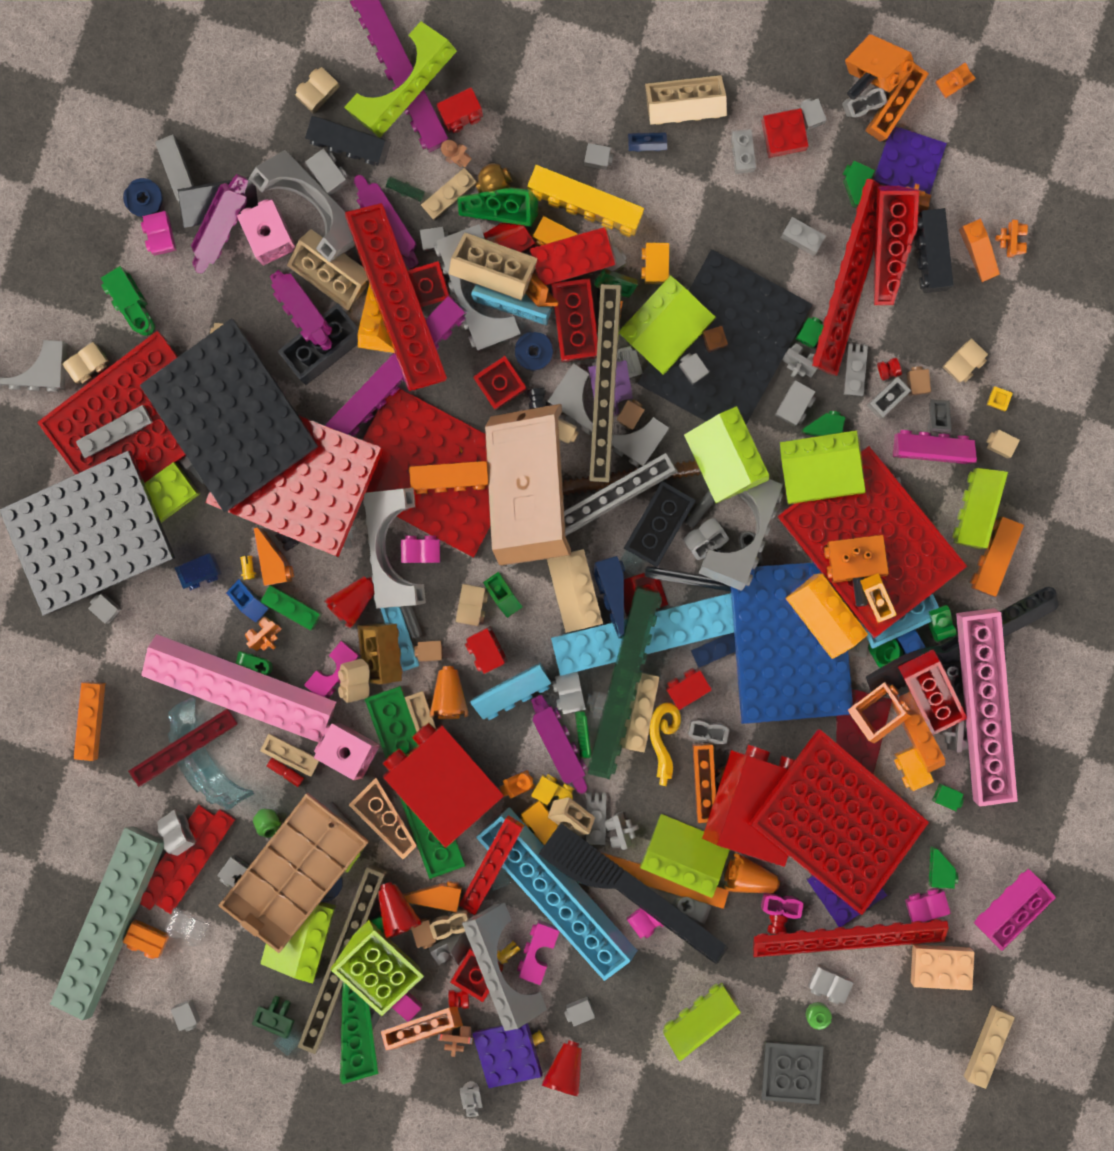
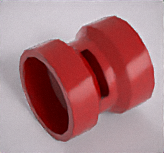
[877,358,902,381]
[767,914,789,934]
[448,990,469,1009]

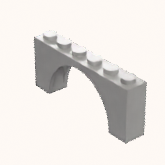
[249,150,355,262]
[434,224,521,350]
[0,340,67,392]
[548,363,669,468]
[699,479,783,591]
[363,488,426,608]
[462,903,547,1031]

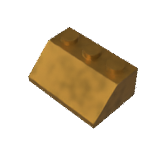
[357,623,403,684]

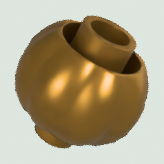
[475,163,512,193]

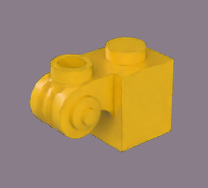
[531,774,574,805]

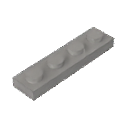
[76,405,153,459]

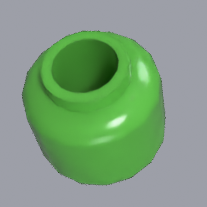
[253,809,281,838]
[806,1002,832,1030]

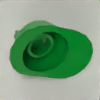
[868,638,904,668]

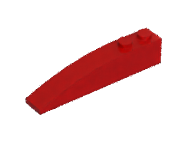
[874,186,919,305]

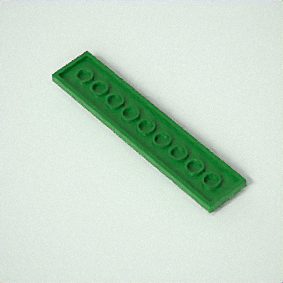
[365,686,466,879]

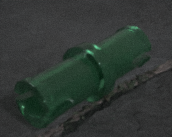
[385,176,425,203]

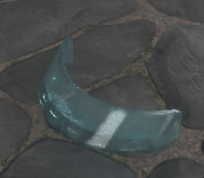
[168,696,255,810]

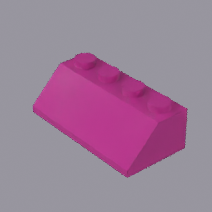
[893,430,977,464]
[973,869,1056,951]

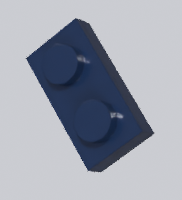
[628,133,667,152]

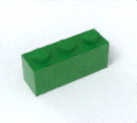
[260,585,323,631]

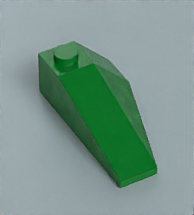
[457,188,538,226]

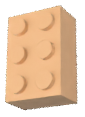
[911,944,974,990]

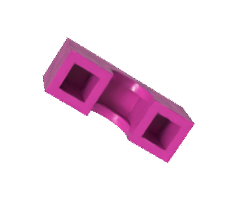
[304,641,360,699]
[517,920,560,985]

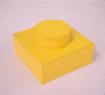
[987,386,1013,412]

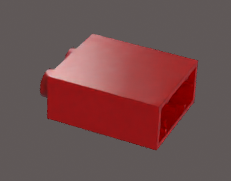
[382,722,504,848]
[702,745,795,867]

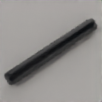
[645,566,731,592]

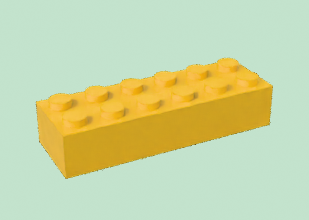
[527,165,644,237]

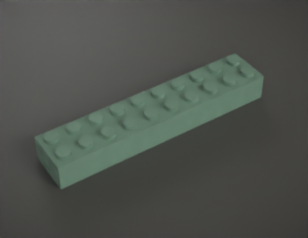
[50,826,164,1021]

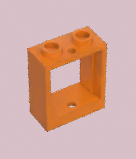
[848,682,912,743]

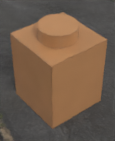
[907,366,931,396]
[616,399,644,431]
[414,640,443,661]
[411,917,436,949]

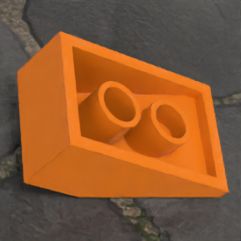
[254,528,294,586]

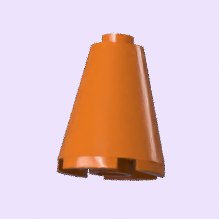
[430,666,468,719]
[724,853,780,894]

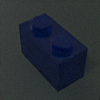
[175,553,222,591]

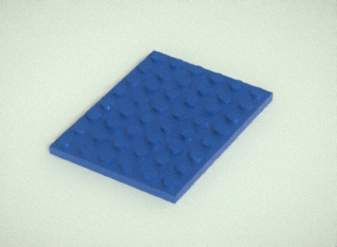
[731,563,853,724]

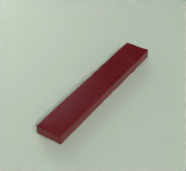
[128,708,238,787]

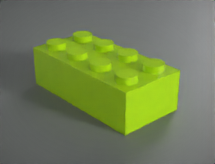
[145,462,200,523]

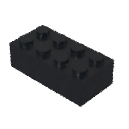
[305,116,391,166]
[915,208,954,293]
[278,303,359,386]
[623,481,696,567]

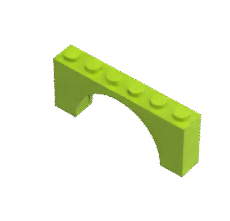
[344,21,457,138]

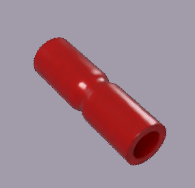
[266,757,304,787]

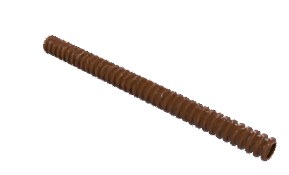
[562,459,701,496]

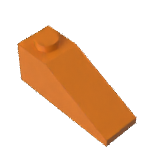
[959,218,1000,282]
[403,881,462,912]

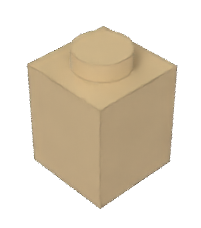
[987,430,1020,458]

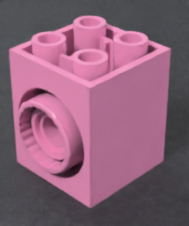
[237,199,296,266]
[314,723,380,780]

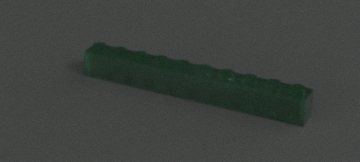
[587,585,662,779]

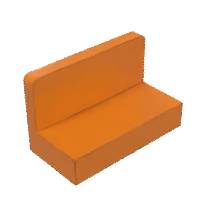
[525,273,558,307]

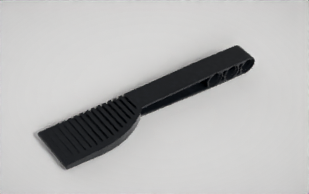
[866,587,1059,699]
[538,823,728,964]

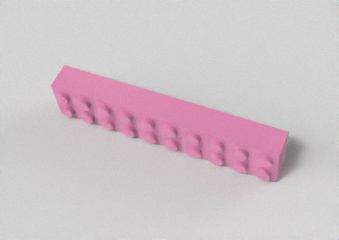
[956,608,1017,806]
[142,634,336,743]

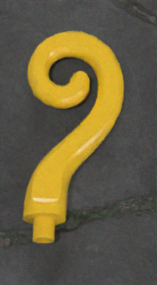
[649,702,681,786]

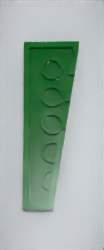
[340,982,378,1084]

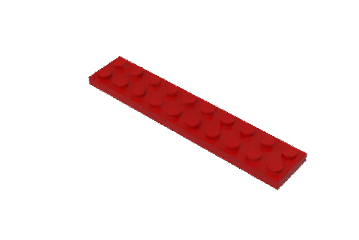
[812,179,882,376]
[345,203,447,391]
[753,919,949,957]

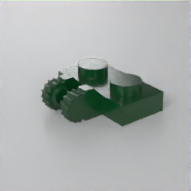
[595,268,638,299]
[252,996,295,1039]

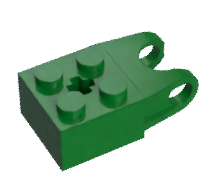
[101,266,156,336]

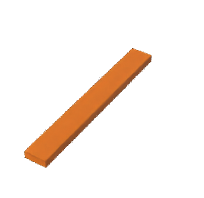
[601,852,729,909]

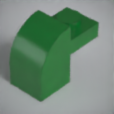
[928,605,956,642]

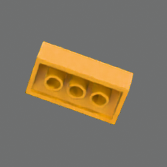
[358,283,395,353]
[786,573,868,659]

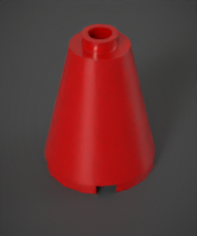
[324,576,375,629]
[378,882,422,939]
[542,1040,582,1097]

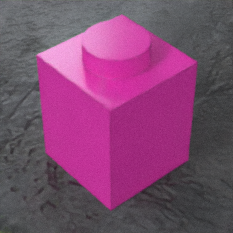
[392,991,423,1022]

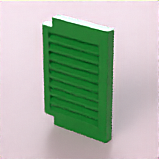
[575,711,591,758]

